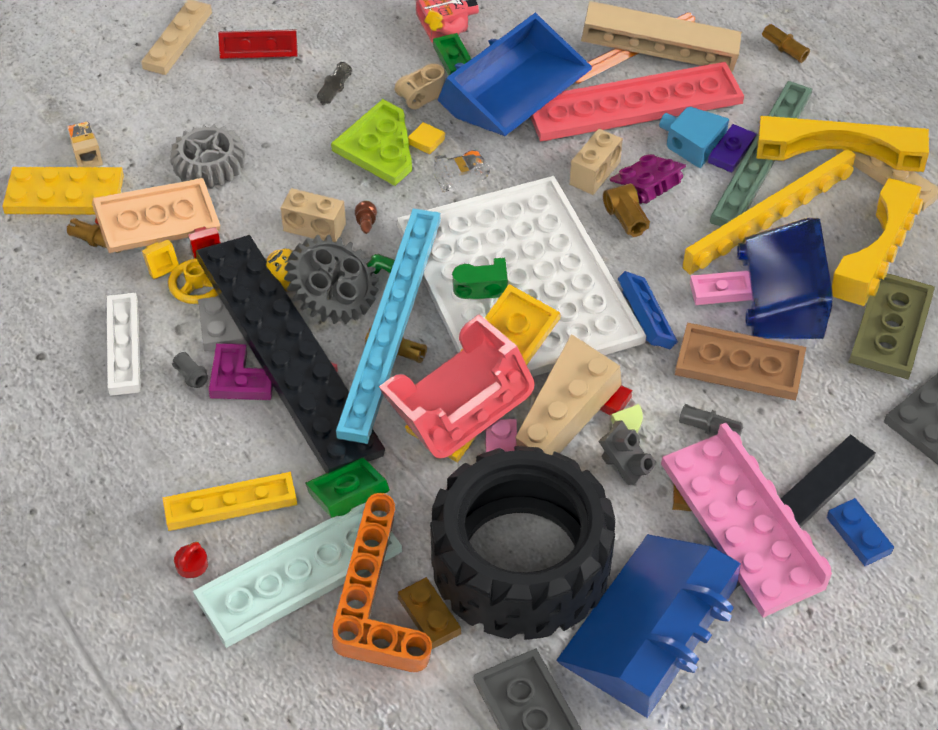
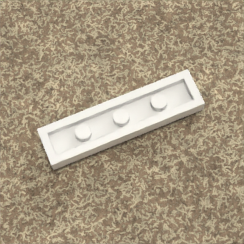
[107,293,141,396]

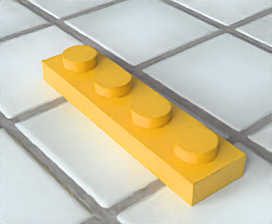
[162,472,297,531]

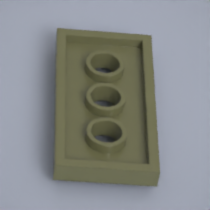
[849,273,935,380]

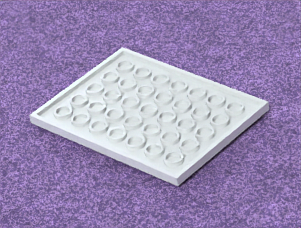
[397,176,646,377]

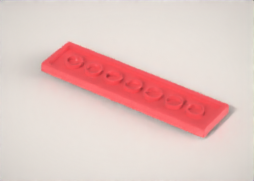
[530,62,744,142]

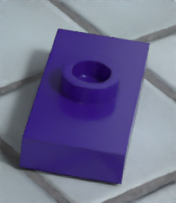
[708,124,757,173]

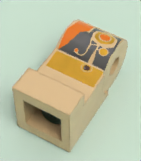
[67,121,103,167]

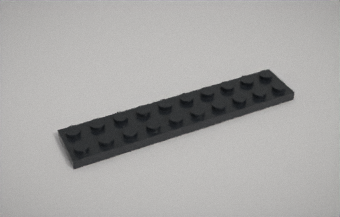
[196,235,385,473]

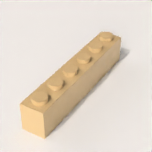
[581,1,742,72]

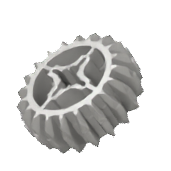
[170,124,245,188]

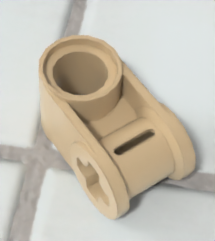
[394,64,445,109]

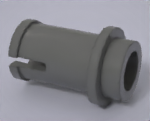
[172,352,208,388]

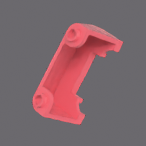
[379,314,534,458]

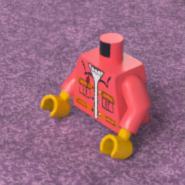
[416,0,479,43]

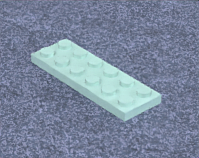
[193,502,402,648]

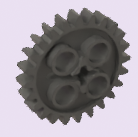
[284,235,379,324]

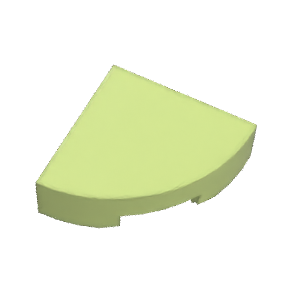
[611,404,643,433]

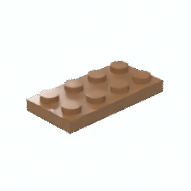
[675,322,806,401]

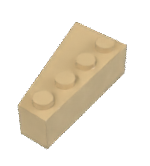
[515,334,622,455]

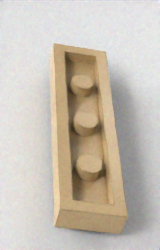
[141,0,212,75]
[836,149,938,211]

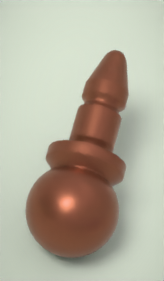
[355,200,377,234]

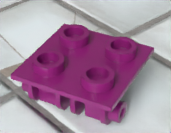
[610,154,686,204]

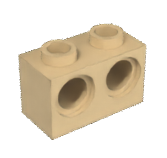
[569,129,623,195]
[280,188,346,242]

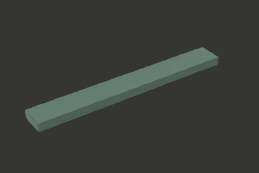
[710,81,813,227]

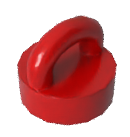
[174,542,208,578]

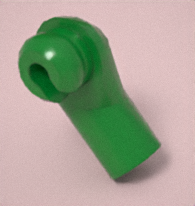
[367,254,395,275]

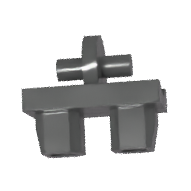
[598,420,656,485]

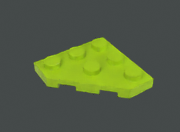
[331,99,412,186]

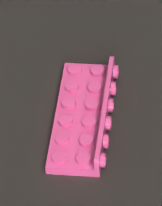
[661,423,832,618]

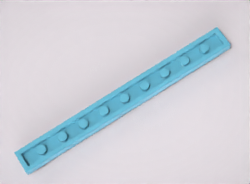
[336,208,441,444]

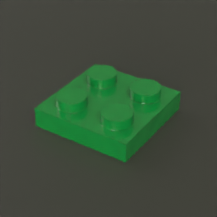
[305,458,390,518]

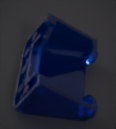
[737,218,833,339]

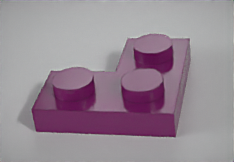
[209,343,273,400]

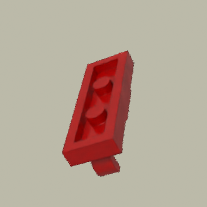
[218,29,298,59]

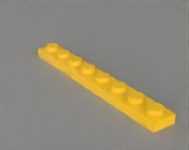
[682,149,856,275]

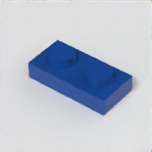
[826,498,894,566]

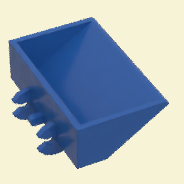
[438,12,592,136]
[556,534,741,718]

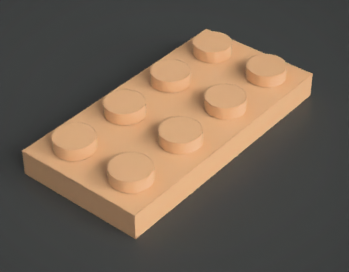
[92,178,220,253]

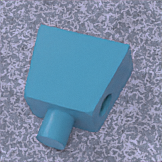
[659,107,729,168]

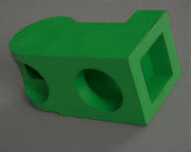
[452,257,508,299]

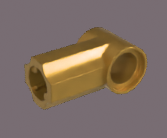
[603,183,650,237]

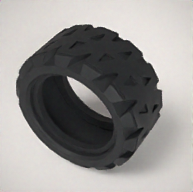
[430,446,615,640]

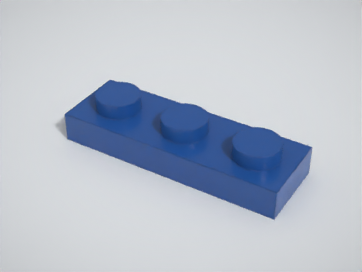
[617,271,678,349]

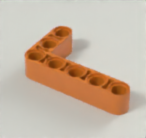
[332,493,432,672]

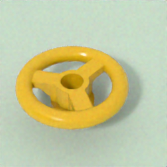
[168,259,218,304]

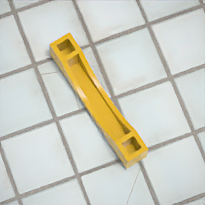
[756,116,929,172]
[830,178,923,306]

